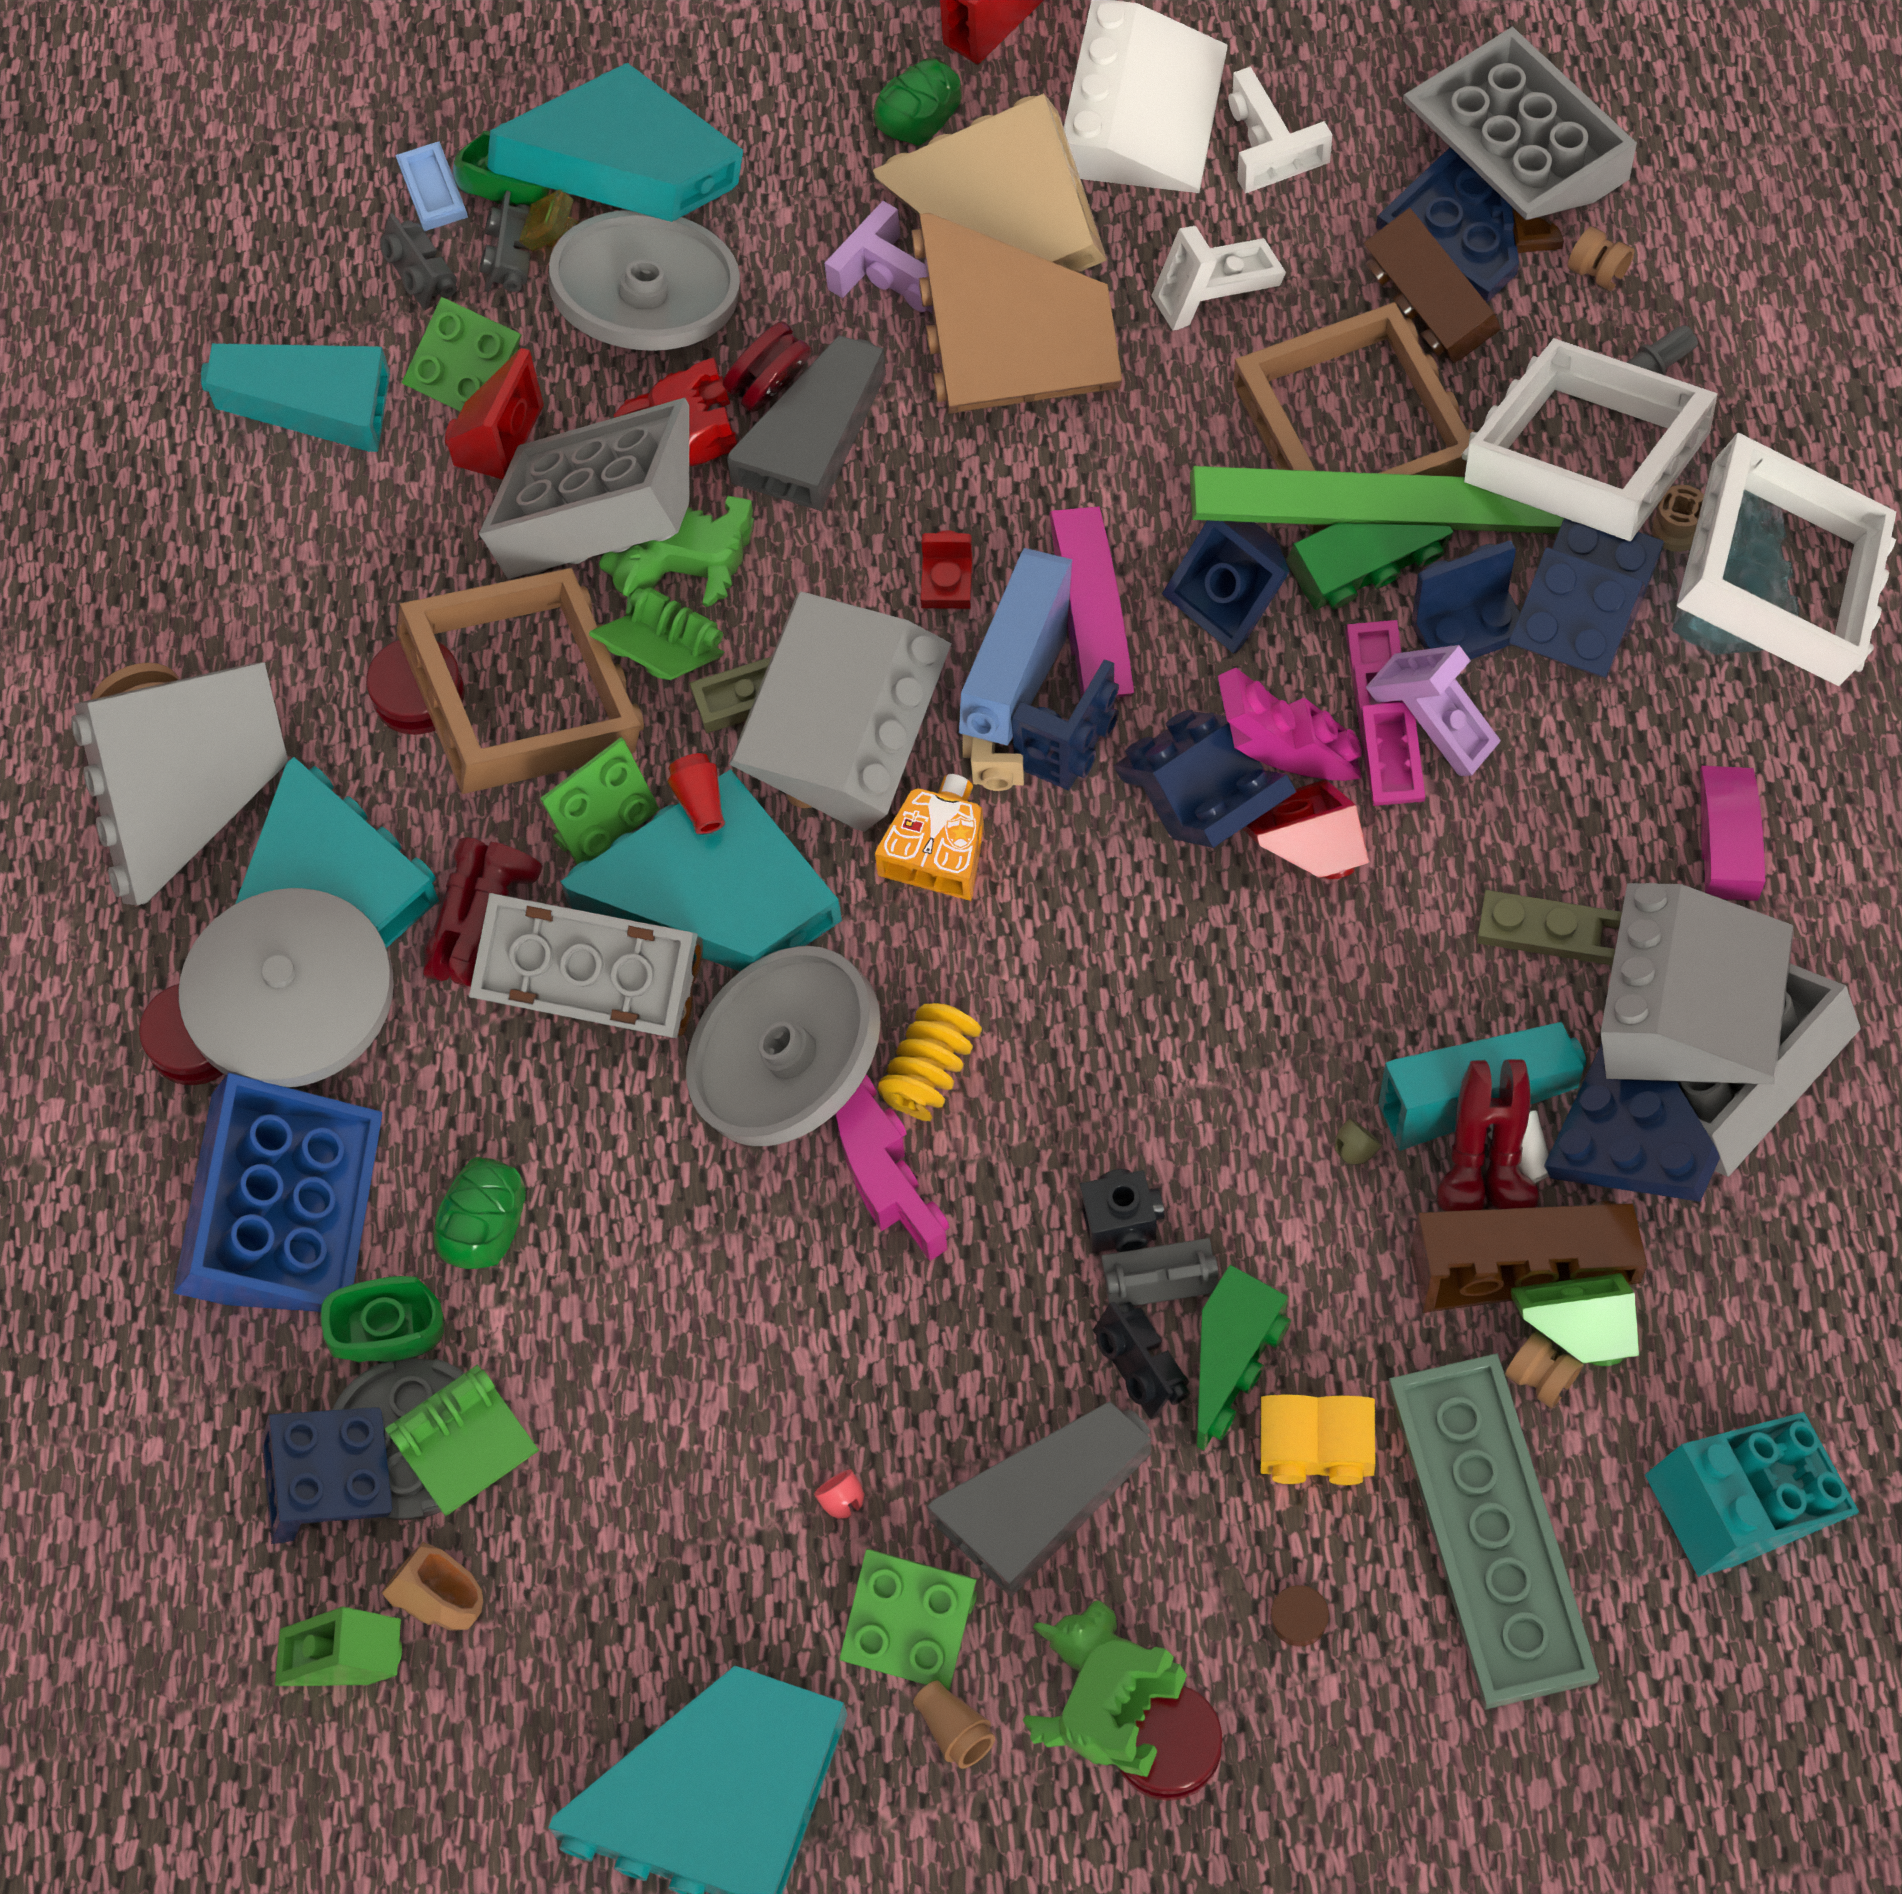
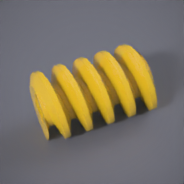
[877,1003,982,1121]

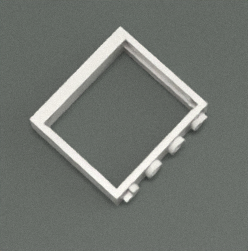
[1462,338,1718,542]
[1677,433,1896,686]

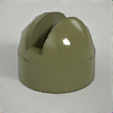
[1334,1117,1383,1165]

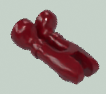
[423,837,543,987]
[1437,1059,1539,1211]

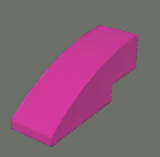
[1700,766,1765,901]

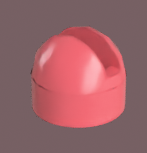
[814,1469,864,1519]

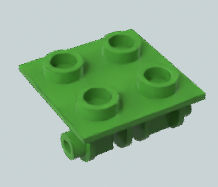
[402,297,522,412]
[589,587,725,680]
[540,737,660,865]
[385,1364,539,1517]
[839,1548,977,1691]

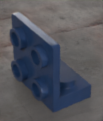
[1411,540,1520,660]
[1012,659,1119,791]
[261,1407,392,1544]

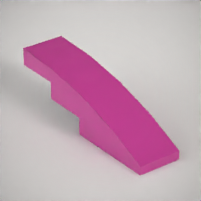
[1049,506,1134,698]
[1345,620,1426,806]

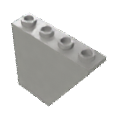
[71,662,288,905]

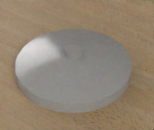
[549,210,740,351]
[179,888,394,1088]
[686,946,880,1146]

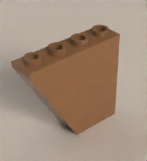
[911,213,1122,414]

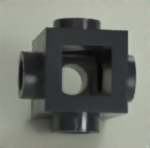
[1080,1169,1165,1253]

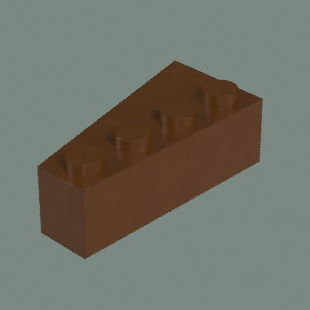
[1410,1201,1647,1313]

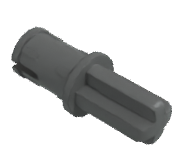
[1626,325,1698,375]

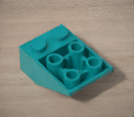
[1645,1412,1859,1577]

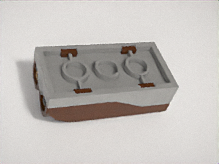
[469,893,703,1038]

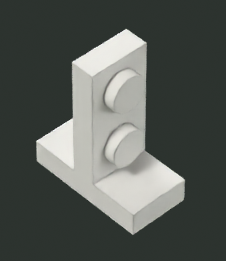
[1228,66,1332,194]
[1151,226,1286,331]

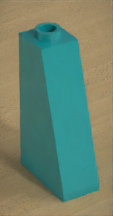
[201,343,390,452]
[1378,1022,1587,1151]

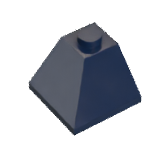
[1162,520,1290,654]

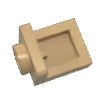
[963,734,1024,791]

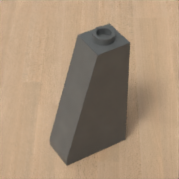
[727,335,886,511]
[927,1401,1151,1597]

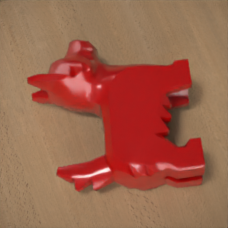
[613,357,739,467]

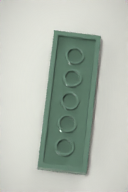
[1388,1353,1600,1710]

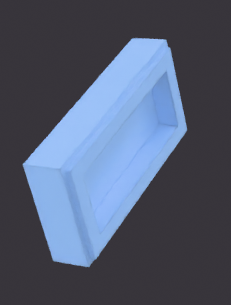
[396,141,468,231]

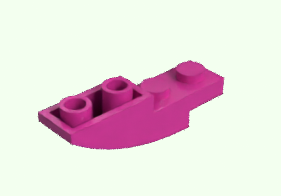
[1218,668,1362,781]
[835,1074,950,1261]

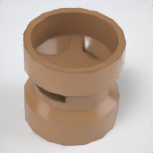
[1567,226,1635,291]
[1652,485,1704,552]
[1505,1330,1584,1409]

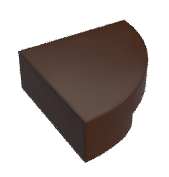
[1512,207,1564,253]

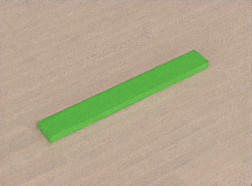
[1190,466,1564,534]

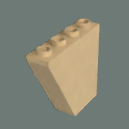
[873,93,1107,273]

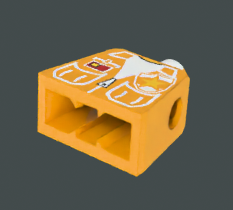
[875,774,984,901]

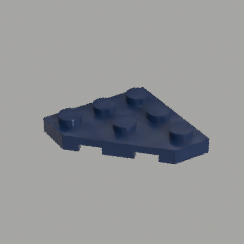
[1376,147,1519,303]
[1544,1043,1720,1202]

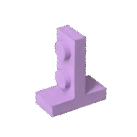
[824,201,933,314]
[1365,645,1501,776]

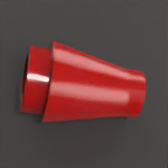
[667,753,725,834]

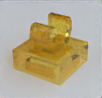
[519,189,579,251]

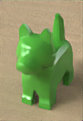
[598,496,754,615]
[1023,1600,1187,1777]

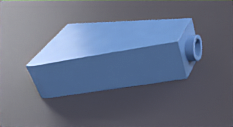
[959,548,1072,746]

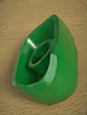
[873,58,962,146]
[453,131,550,207]
[433,1157,526,1269]
[321,1276,445,1362]

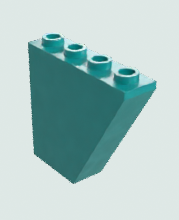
[487,63,743,222]
[235,757,439,948]
[560,769,842,972]
[548,1666,848,1894]

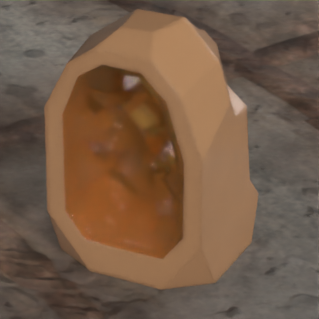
[381,1542,483,1631]

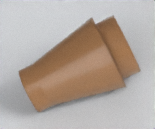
[913,1680,995,1769]

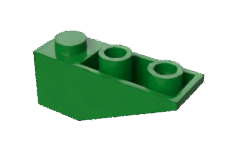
[1286,523,1453,610]
[1197,1265,1291,1451]

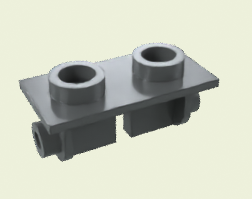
[479,191,536,292]
[380,213,457,310]
[1101,1238,1218,1307]

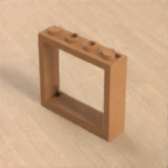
[1234,302,1474,534]
[397,568,644,794]

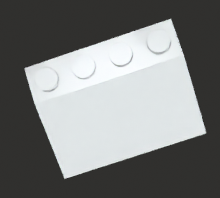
[1064,0,1228,193]

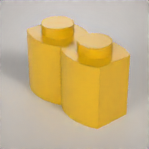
[1261,1395,1375,1485]

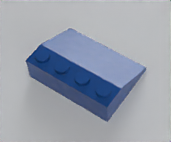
[173,1073,383,1312]

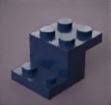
[1509,518,1665,680]
[1113,710,1296,848]

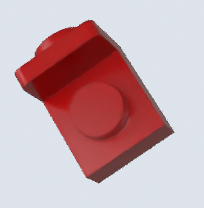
[920,530,973,609]

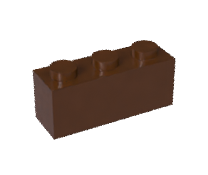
[1363,207,1501,363]

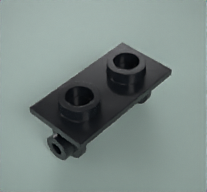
[1093,1302,1190,1420]

